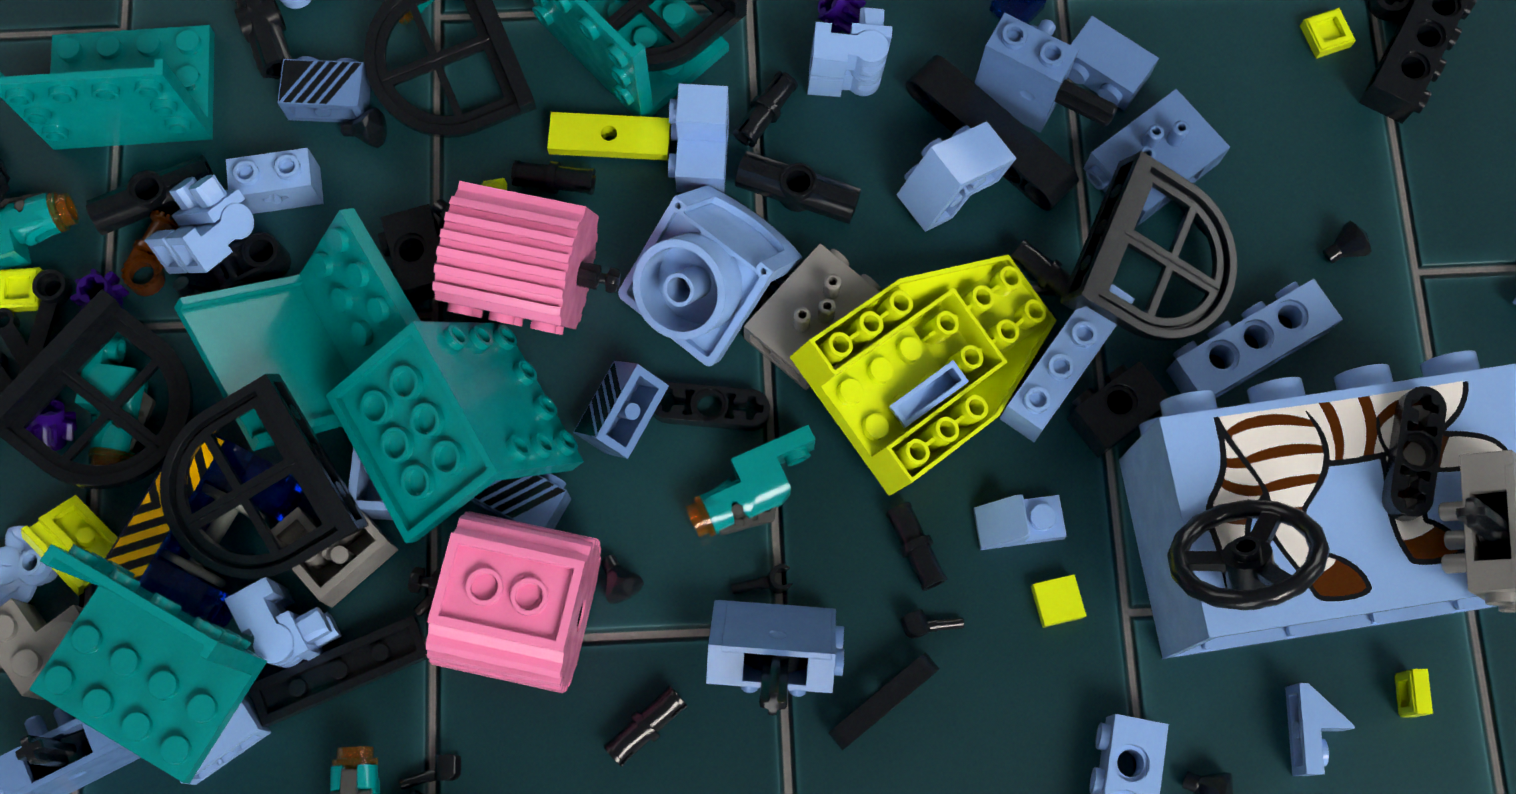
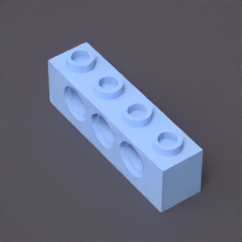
[1166,279,1343,399]
[1000,284,1135,442]
[1090,714,1169,794]

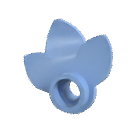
[0,525,58,606]

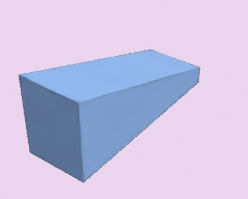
[889,360,969,428]

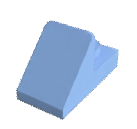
[973,494,1067,550]
[1285,683,1355,776]

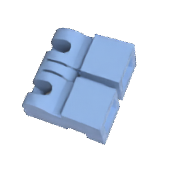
[807,7,892,97]
[144,175,254,274]
[224,577,342,669]

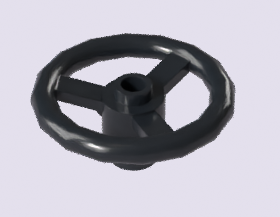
[1167,499,1330,610]

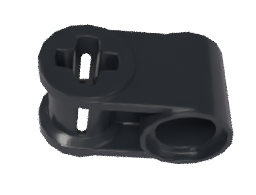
[208,232,291,290]

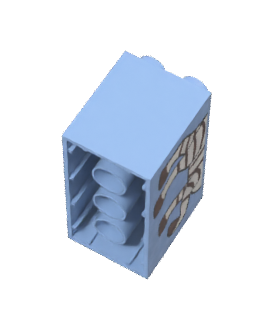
[1119,350,1516,659]

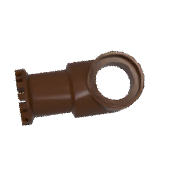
[121,210,182,297]

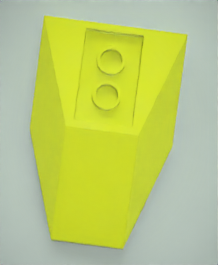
[790,254,1057,496]

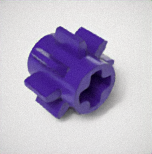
[818,0,866,34]
[70,268,129,311]
[26,400,77,451]

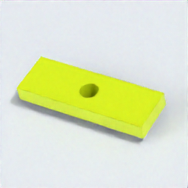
[547,112,671,161]

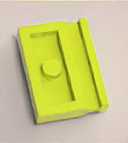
[21,495,119,596]

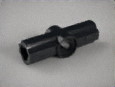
[235,0,293,79]
[735,151,861,224]
[86,155,214,235]

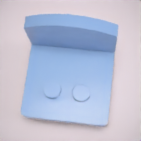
[618,185,802,366]

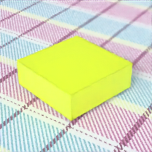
[1300,8,1356,59]
[0,267,44,312]
[1031,574,1087,628]
[1394,669,1433,717]

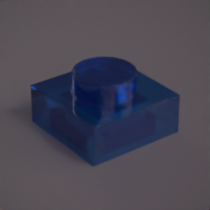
[989,0,1046,24]

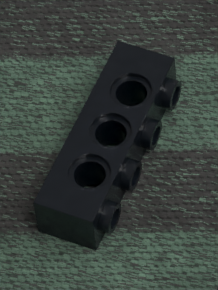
[1359,0,1477,124]

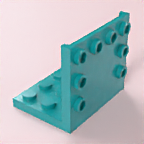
[532,0,729,117]
[0,25,215,150]
[174,208,420,451]
[325,321,584,544]
[29,544,267,784]

